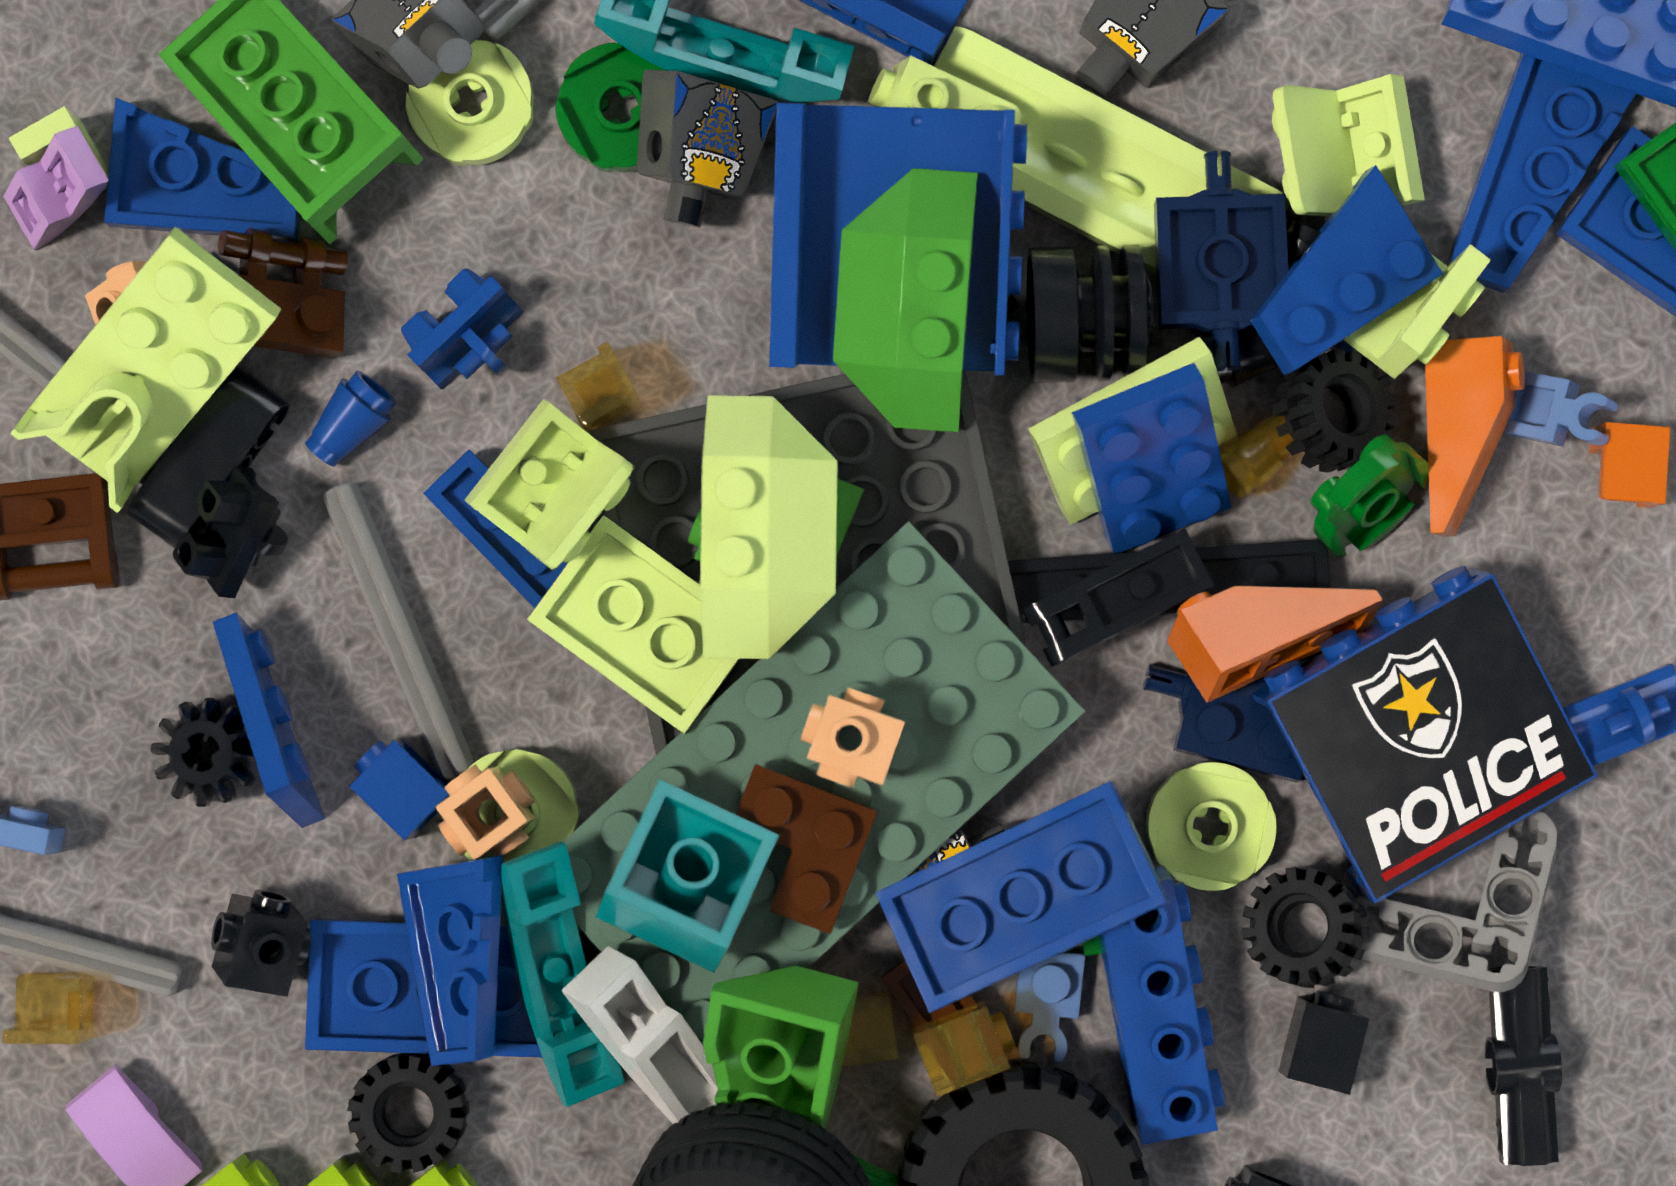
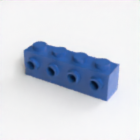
[1098,866,1225,1145]

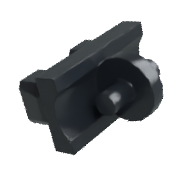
[173,466,288,598]

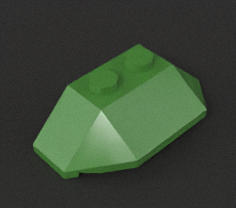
[833,168,978,432]

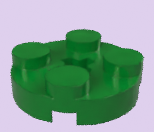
[555,42,664,172]
[1311,434,1430,556]

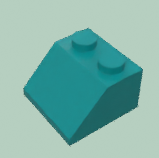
[595,779,779,973]

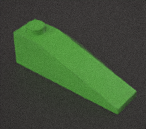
[703,965,859,1130]

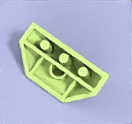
[700,396,838,659]

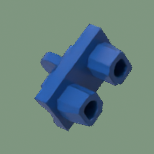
[401,268,524,390]
[1562,664,1676,766]

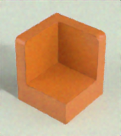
[1589,422,1670,508]

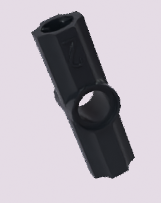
[1485,966,1562,1166]

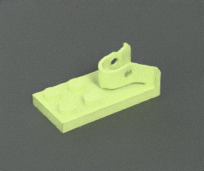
[10,227,281,513]

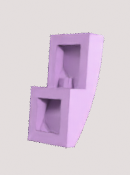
[3,126,109,250]
[65,1064,202,1186]

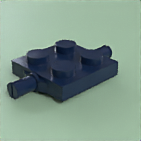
[1154,151,1289,371]
[1142,654,1318,783]

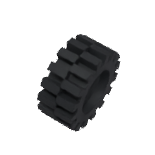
[1273,348,1399,473]
[1242,867,1369,988]
[347,1053,469,1173]

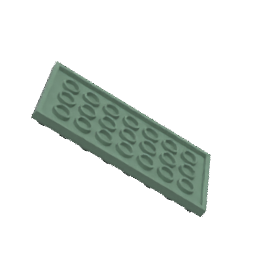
[563,521,1085,1045]

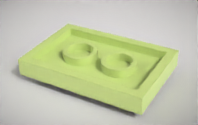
[1028,337,1238,525]
[527,515,740,734]

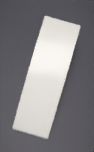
[561,946,718,1124]

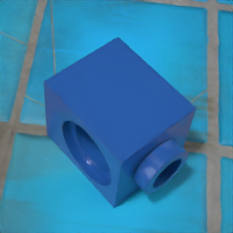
[349,740,450,840]

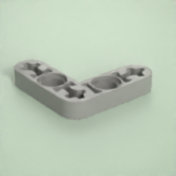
[1355,810,1557,992]

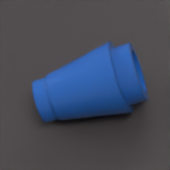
[305,371,396,467]

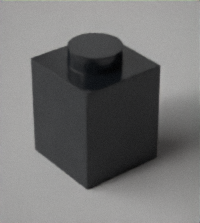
[1278,990,1370,1095]

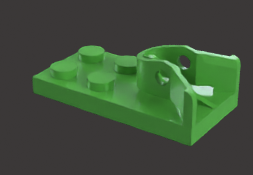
[158,0,424,244]

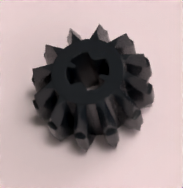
[151,698,256,807]

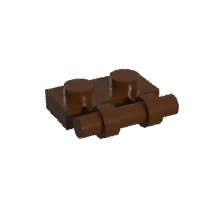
[218,228,348,358]

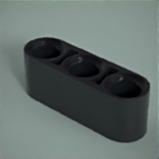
[127,366,290,549]

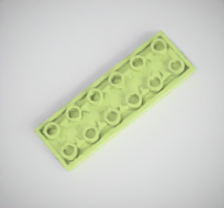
[934,26,1290,274]

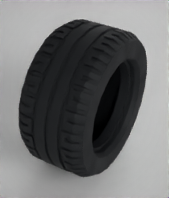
[632,1102,872,1186]

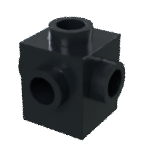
[211,890,311,997]

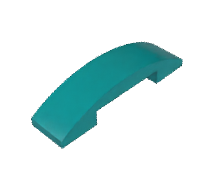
[594,0,855,102]
[501,841,625,1107]

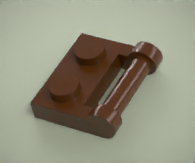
[0,473,120,601]

